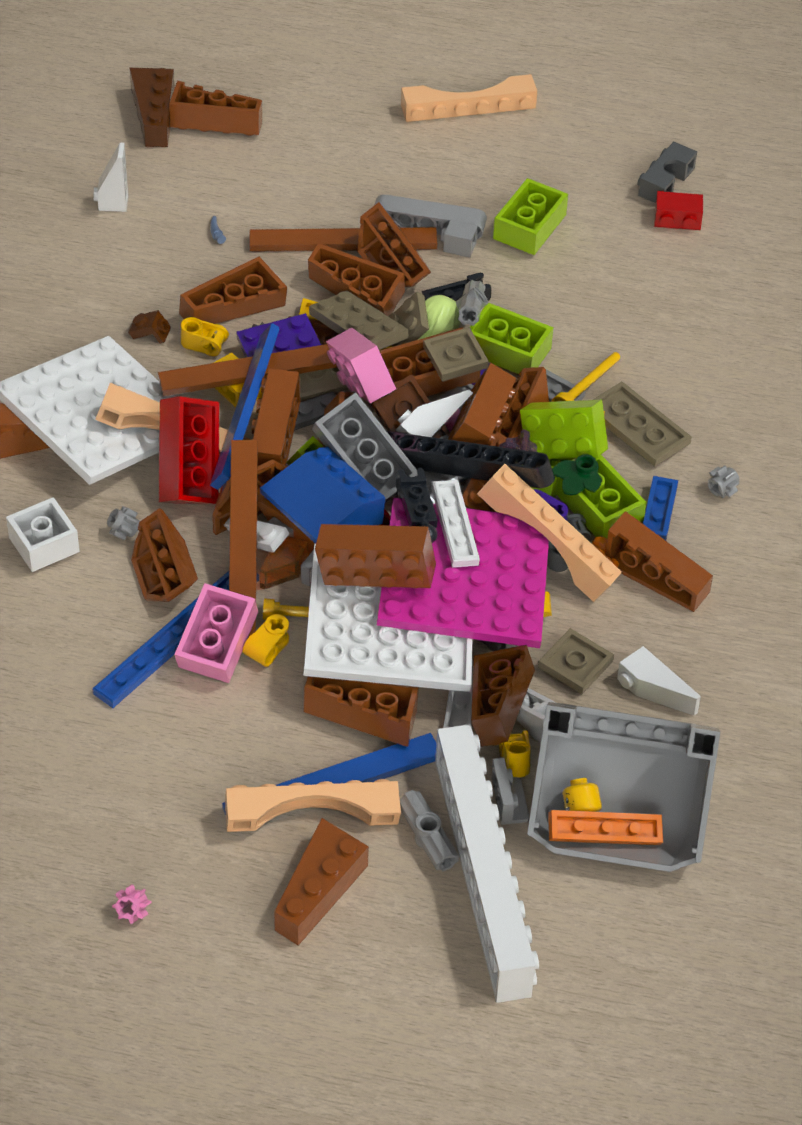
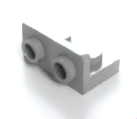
[491,758,529,825]

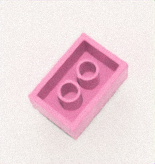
[326,328,396,403]
[174,583,258,683]

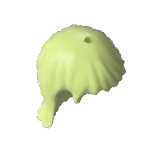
[418,295,461,340]

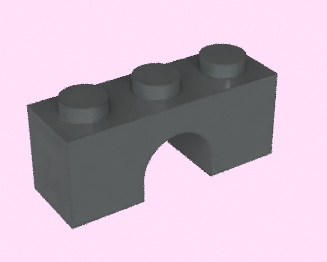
[637,141,697,203]

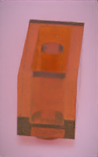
[260,536,310,589]

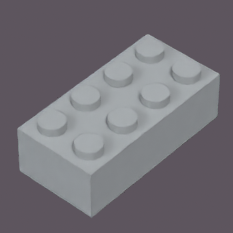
[312,393,418,503]

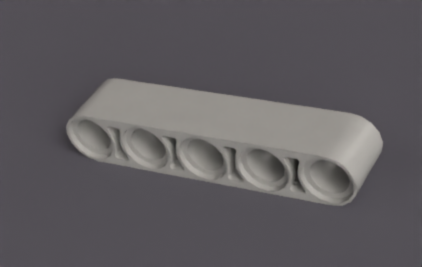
[374,195,487,239]

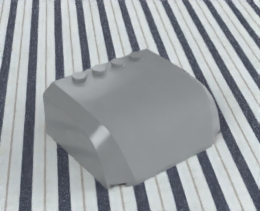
[527,702,720,872]

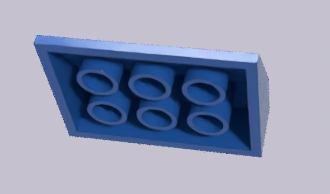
[260,446,385,544]

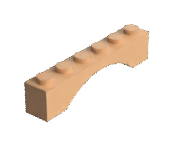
[401,74,537,122]
[95,383,251,456]
[477,464,622,602]
[225,779,401,832]

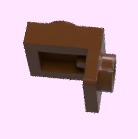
[128,310,171,344]

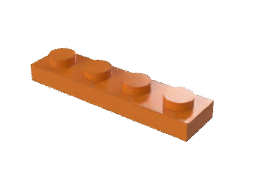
[548,810,663,845]

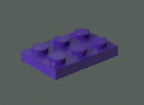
[236,313,321,358]

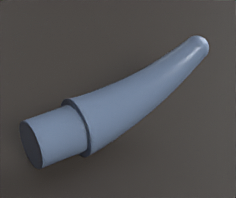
[210,216,226,244]

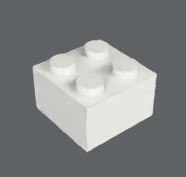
[6,497,80,572]

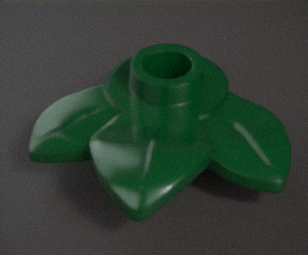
[552,454,602,496]

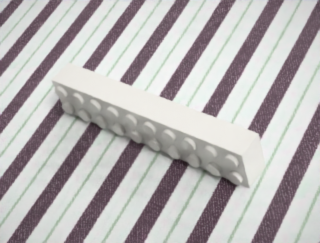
[435,724,539,1003]

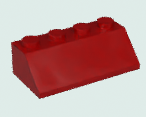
[159,396,219,504]

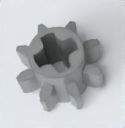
[708,465,739,498]
[107,506,140,540]

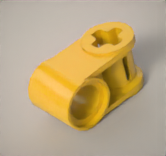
[181,317,229,357]
[242,614,289,667]
[499,730,531,778]

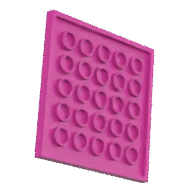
[377,498,549,649]

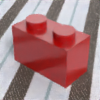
[654,191,703,230]

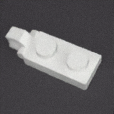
[224,518,290,553]

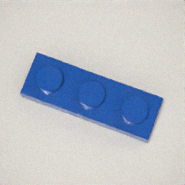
[643,476,679,541]

